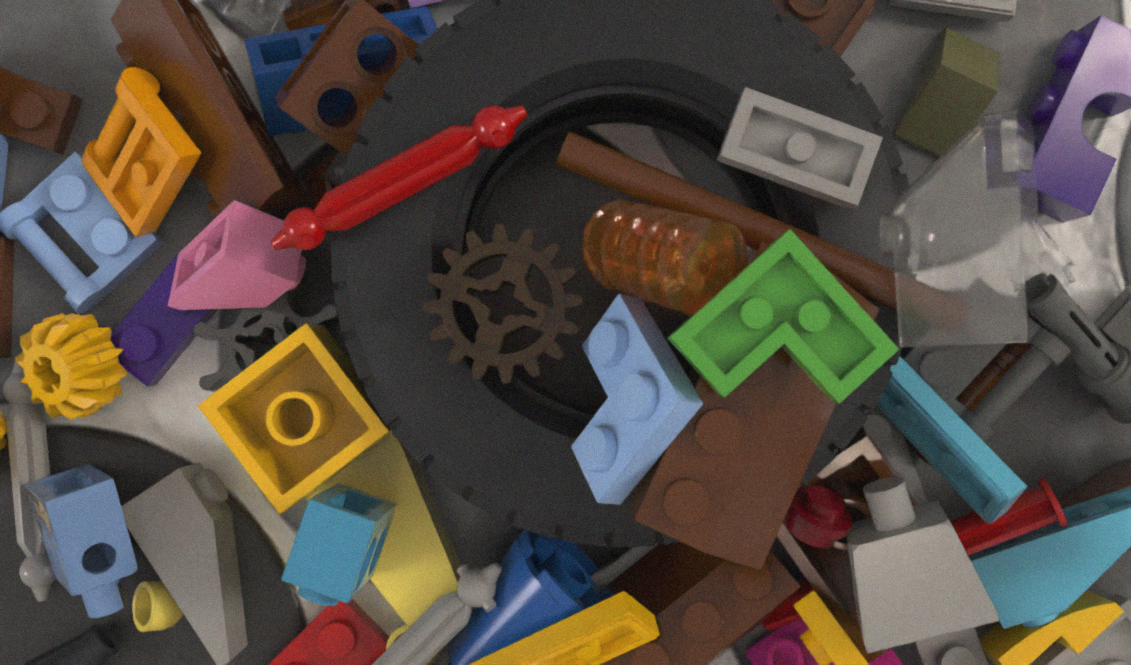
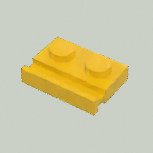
[793,590,869,665]

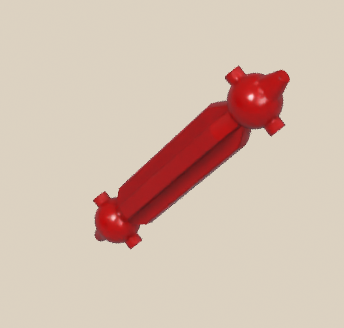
[270,105,528,250]

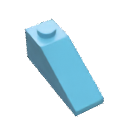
[969,485,1131,629]

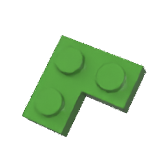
[667,229,899,404]

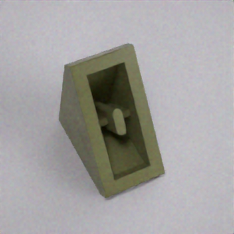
[892,27,1000,162]

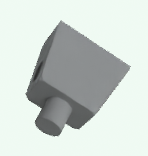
[846,477,1000,653]

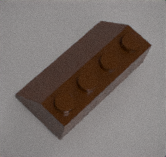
[111,0,313,220]
[629,241,879,570]
[600,542,801,665]

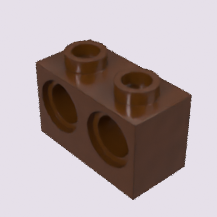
[274,0,419,155]

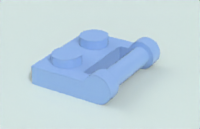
[0,151,165,314]

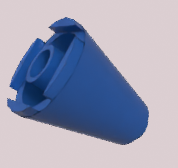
[447,529,614,665]

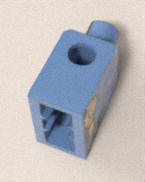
[24,463,137,618]

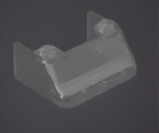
[880,110,1042,347]

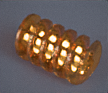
[582,199,747,315]

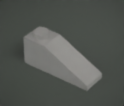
[121,462,248,665]

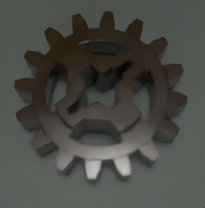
[423,224,583,384]

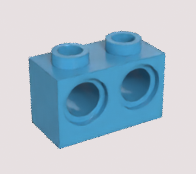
[281,483,397,606]

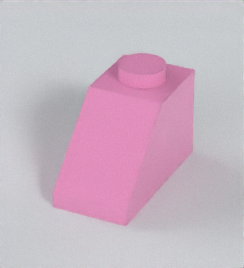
[168,200,306,310]

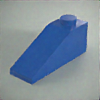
[244,6,438,137]

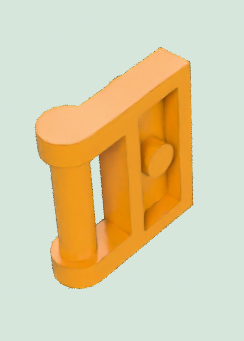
[81,67,201,237]

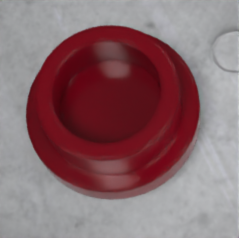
[785,486,853,548]

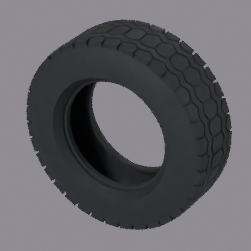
[331,0,918,547]

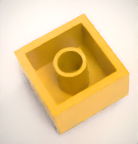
[198,323,392,515]

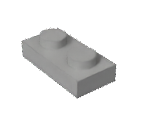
[716,87,883,210]

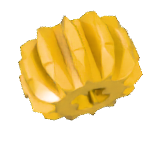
[14,313,128,420]

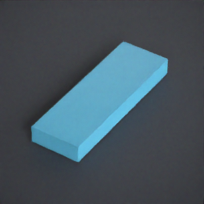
[876,356,1027,525]

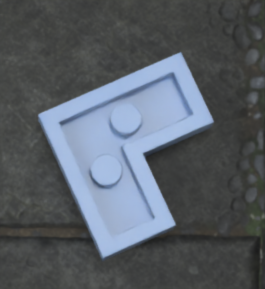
[571,294,703,505]

